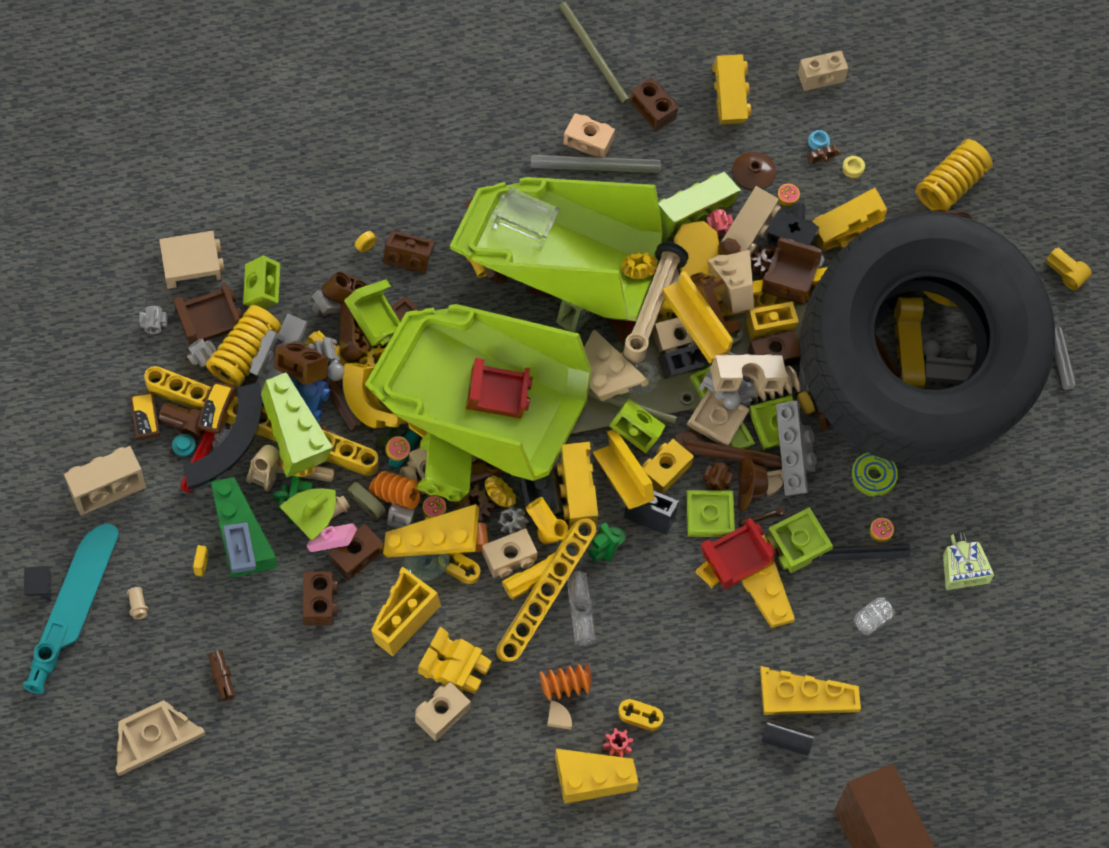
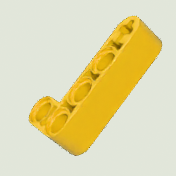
[894,297,925,389]

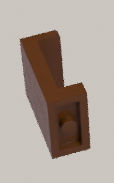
[761,237,822,305]
[690,272,740,334]
[173,282,243,346]

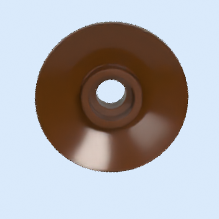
[732,152,776,190]

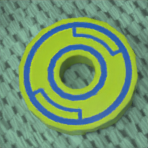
[851,453,898,497]

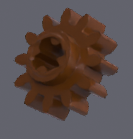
[751,245,776,279]
[453,484,495,523]

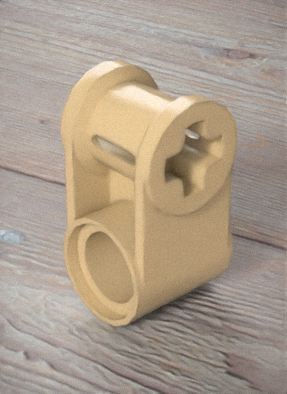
[246,445,280,492]

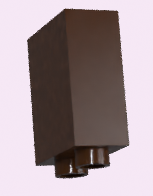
[834,764,935,848]

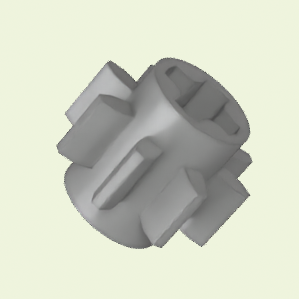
[139,306,167,334]
[187,338,217,367]
[735,379,756,407]
[498,506,529,535]

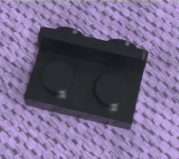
[520,470,564,520]

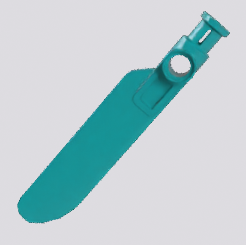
[23,523,119,694]

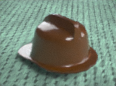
[738,457,769,512]

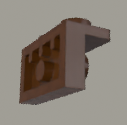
[383,230,435,274]

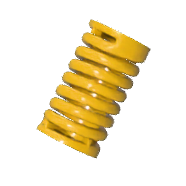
[916,139,993,211]
[206,305,282,388]

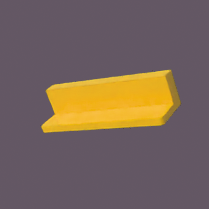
[661,271,733,363]
[593,429,655,509]

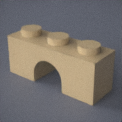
[710,354,787,391]

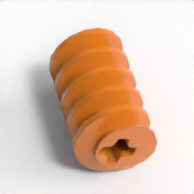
[369,471,420,509]
[539,663,592,701]

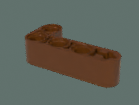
[322,271,370,363]

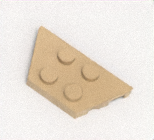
[584,330,649,401]
[116,700,206,776]

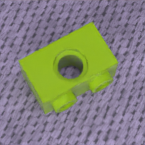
[243,256,280,310]
[609,398,665,453]

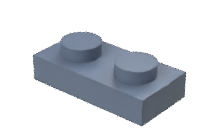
[223,522,256,573]

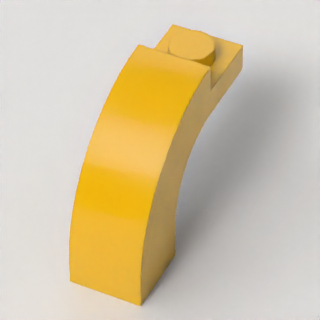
[343,363,408,428]

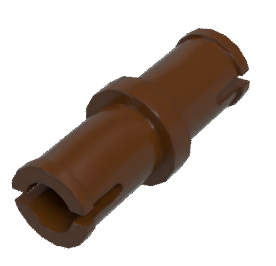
[208,650,236,701]

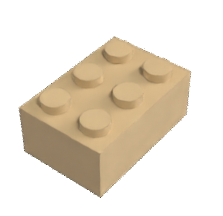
[64,446,146,516]

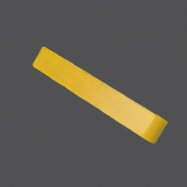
[496,519,596,662]

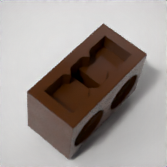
[630,77,678,131]
[274,341,328,385]
[303,572,338,625]

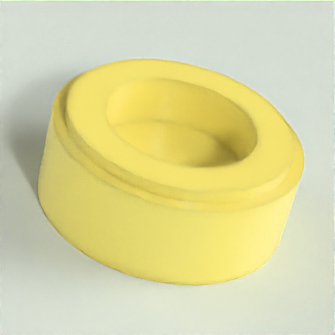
[842,156,865,178]

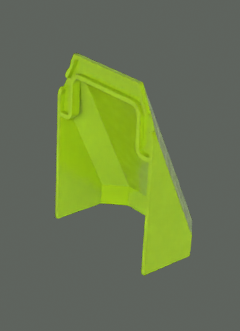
[450,177,663,321]
[365,304,592,481]

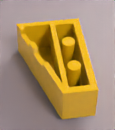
[712,54,751,125]
[812,188,887,252]
[556,442,598,527]
[371,566,441,656]
[555,749,638,804]

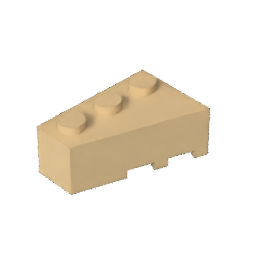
[721,186,781,257]
[708,250,754,313]

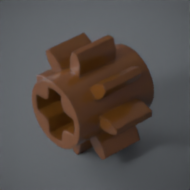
[703,462,733,491]

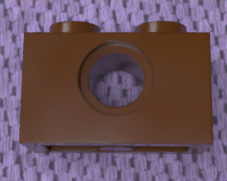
[748,330,801,366]
[329,524,384,581]

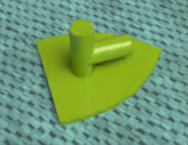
[280,488,336,541]

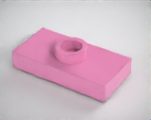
[307,523,357,552]

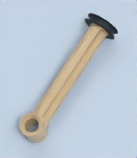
[623,242,689,364]

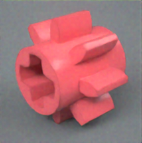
[706,209,733,237]
[603,728,634,757]

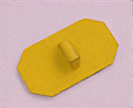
[674,221,719,279]

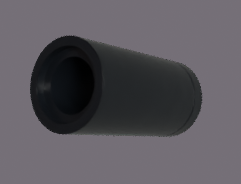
[761,719,815,756]

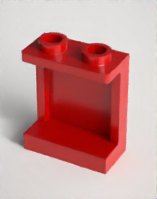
[466,357,533,419]
[701,518,776,590]

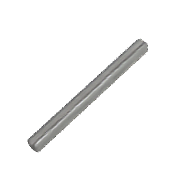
[531,155,661,173]

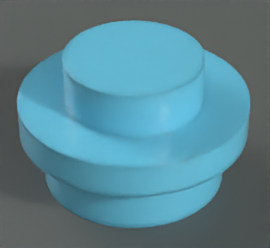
[808,130,830,150]

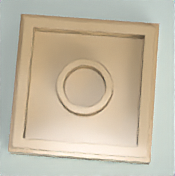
[687,389,750,446]

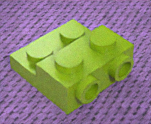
[766,507,833,573]

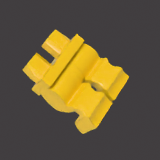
[418,627,492,694]

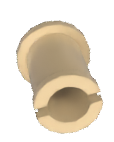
[331,495,350,519]
[127,587,149,620]

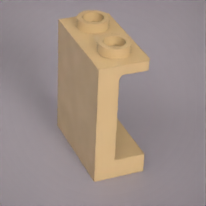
[159,231,225,289]

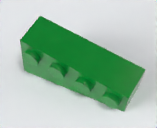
[211,477,278,578]

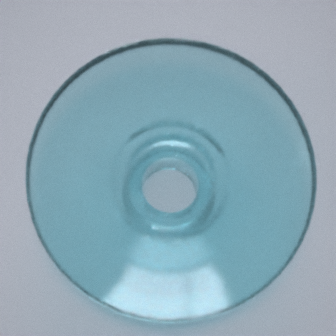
[404,553,449,582]

